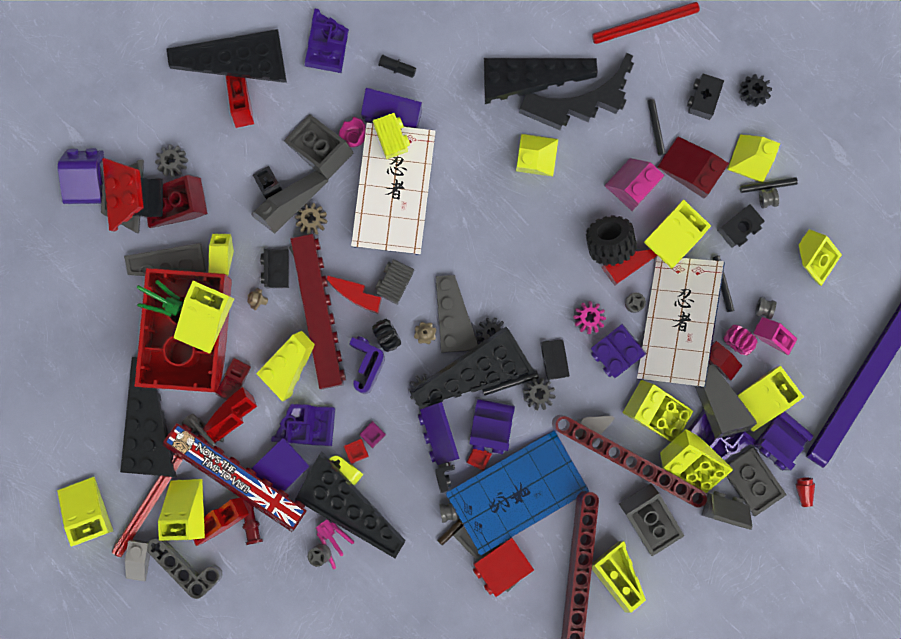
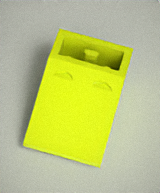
[644,200,711,269]
[174,281,234,353]
[737,366,804,432]
[622,380,693,442]
[660,429,733,493]
[57,477,113,547]
[158,479,205,541]

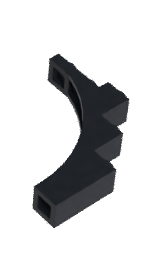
[519,53,634,130]

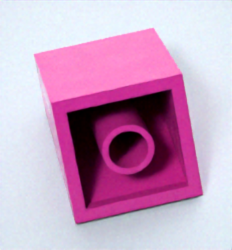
[605,158,665,211]

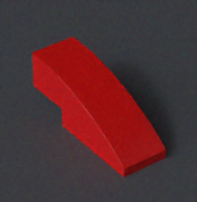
[327,276,382,314]
[203,387,257,443]
[193,498,249,546]

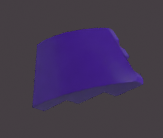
[304,8,349,73]
[271,404,335,447]
[688,409,757,460]
[251,438,310,492]

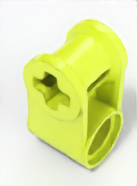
[329,456,364,486]

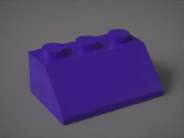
[361,88,422,128]
[418,402,460,465]

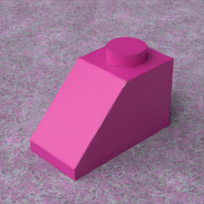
[753,317,797,355]

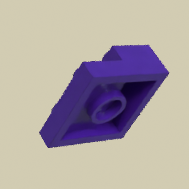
[591,323,647,379]

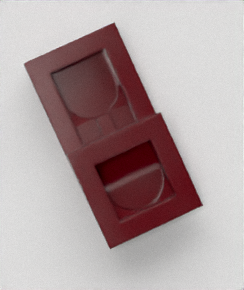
[215,358,251,400]

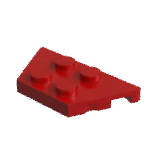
[102,158,143,232]

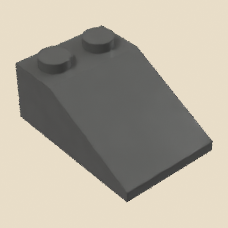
[284,114,354,180]
[619,483,684,556]
[702,491,752,530]

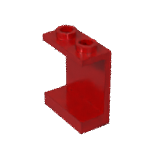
[472,537,534,597]

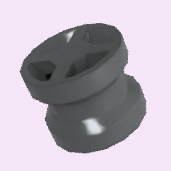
[759,188,779,209]
[625,293,646,313]
[755,297,777,319]
[439,503,458,523]
[307,544,331,567]

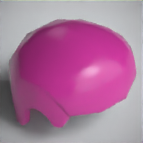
[339,117,366,147]

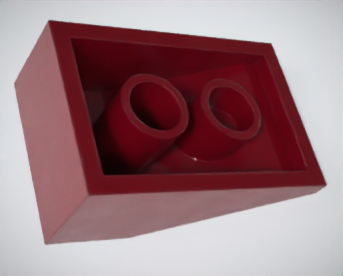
[657,136,729,198]
[147,175,208,228]

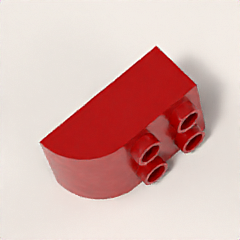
[135,268,232,393]

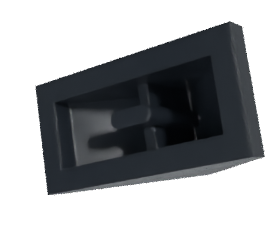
[253,166,282,200]

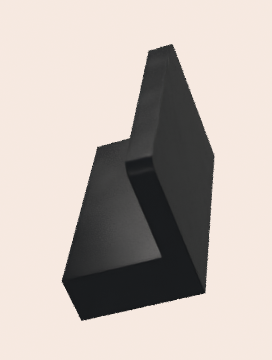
[133,178,163,218]
[540,339,570,381]

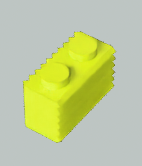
[373,113,410,159]

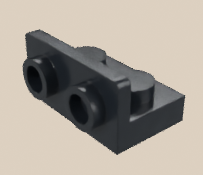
[260,248,289,289]
[435,462,455,493]

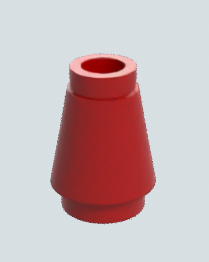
[795,477,815,507]

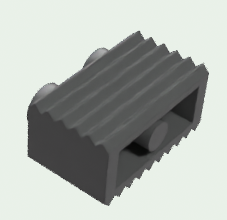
[375,259,414,305]

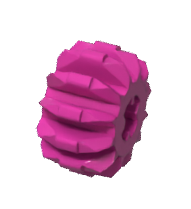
[573,301,606,334]
[723,325,758,356]

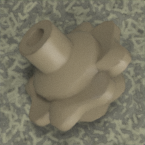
[247,288,268,310]
[414,322,437,344]

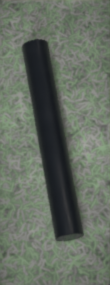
[647,99,665,156]
[740,177,798,193]
[712,256,735,313]
[482,371,539,396]

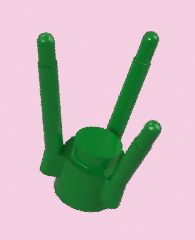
[137,280,183,317]

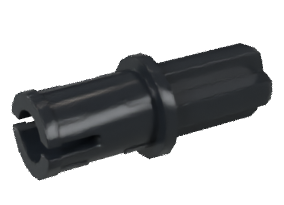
[378,54,416,78]

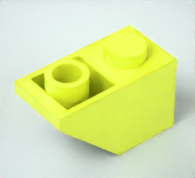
[208,234,234,276]

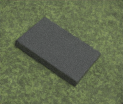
[726,447,787,517]

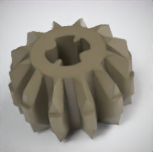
[295,203,328,235]

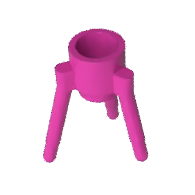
[315,519,354,569]

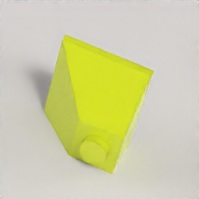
[516,134,558,177]
[727,134,780,183]
[799,229,842,286]

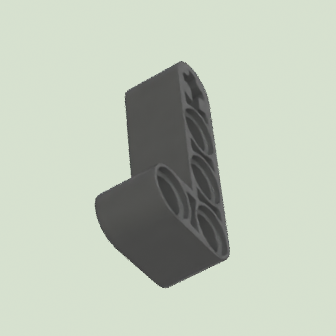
[147,538,223,599]

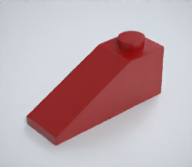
[226,76,254,128]
[601,249,658,286]

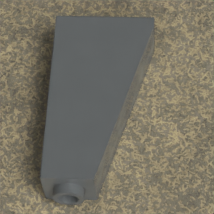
[695,364,757,439]

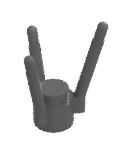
[182,414,224,446]

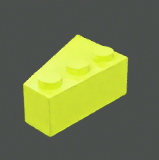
[256,331,315,402]
[592,541,646,613]

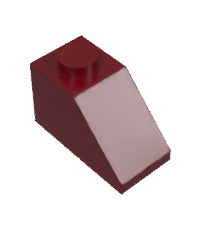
[708,341,742,381]

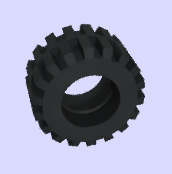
[586,215,637,266]

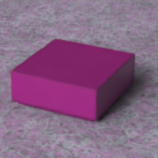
[359,421,386,448]

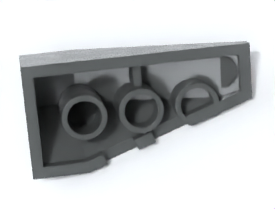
[251,171,328,234]

